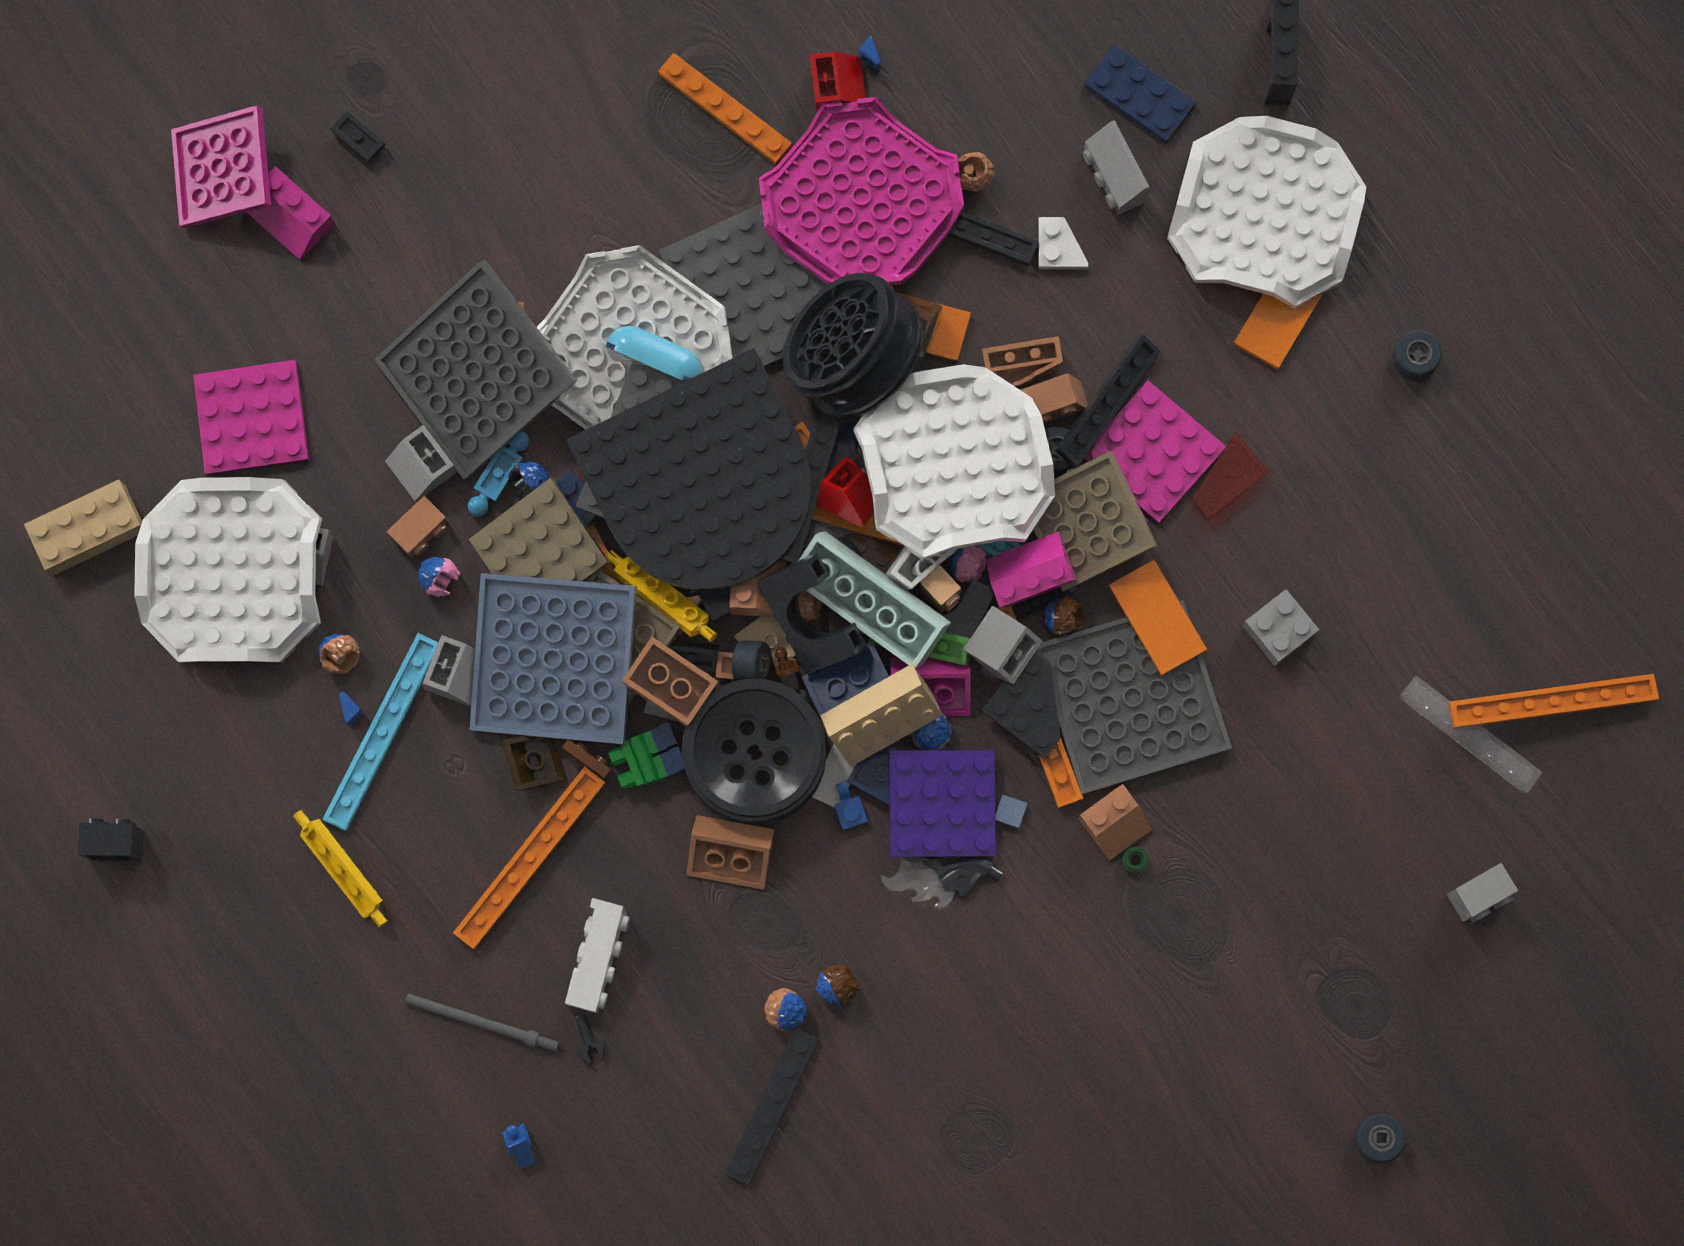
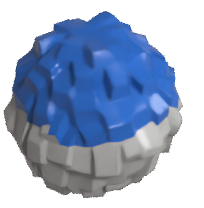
[910,713,952,750]

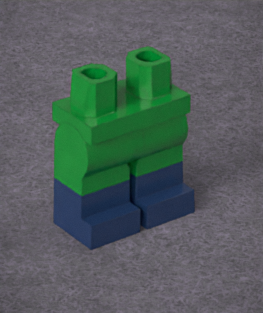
[608,722,686,790]

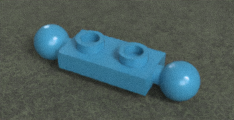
[468,432,529,517]

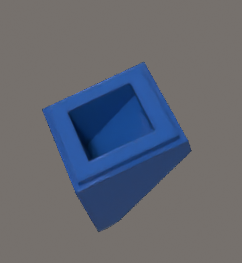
[859,36,881,72]
[339,692,363,727]

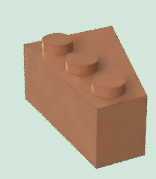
[981,336,1063,389]
[1021,373,1088,424]

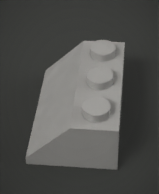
[1082,120,1149,215]

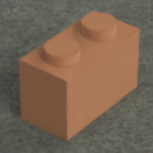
[386,496,449,558]

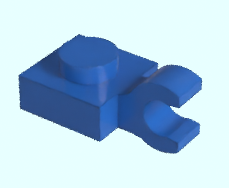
[834,781,868,830]

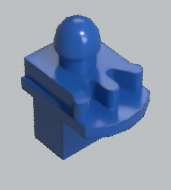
[502,1123,536,1169]

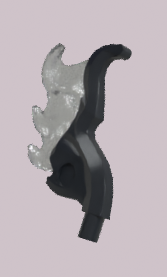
[881,857,1004,908]

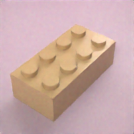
[24,480,142,576]
[820,664,942,766]

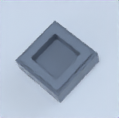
[995,795,1027,829]

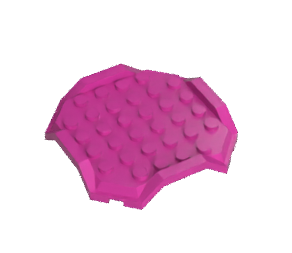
[759,97,964,286]

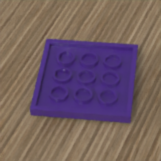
[888,750,996,857]

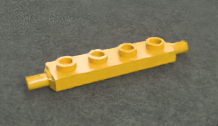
[606,550,717,642]
[293,810,388,928]

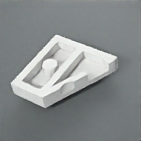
[1038,217,1088,270]

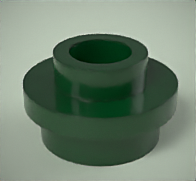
[1122,847,1149,874]

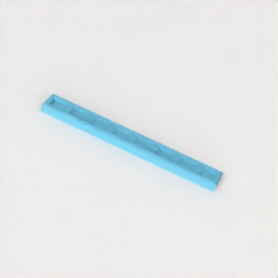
[322,633,438,832]

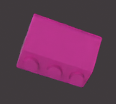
[246,166,336,261]
[986,532,1077,608]
[890,657,970,716]

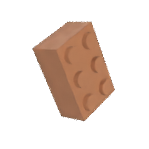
[621,637,718,727]

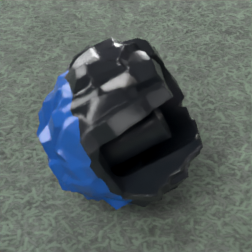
[507,462,549,501]

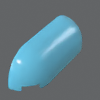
[604,326,703,381]

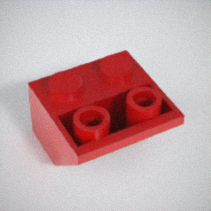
[810,51,866,113]
[816,457,874,527]

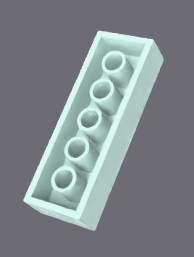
[798,531,951,668]

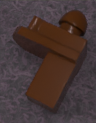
[772,647,800,690]

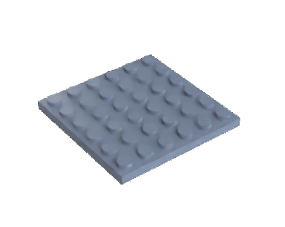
[470,573,637,744]

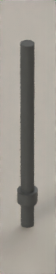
[405,993,559,1052]

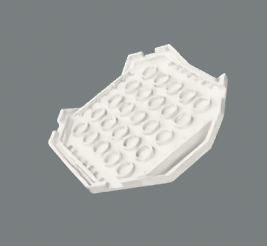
[1167,116,1366,309]
[537,245,733,430]
[853,364,1055,560]
[135,477,322,663]

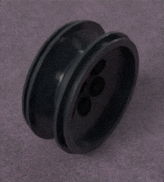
[783,273,923,418]
[682,679,826,826]

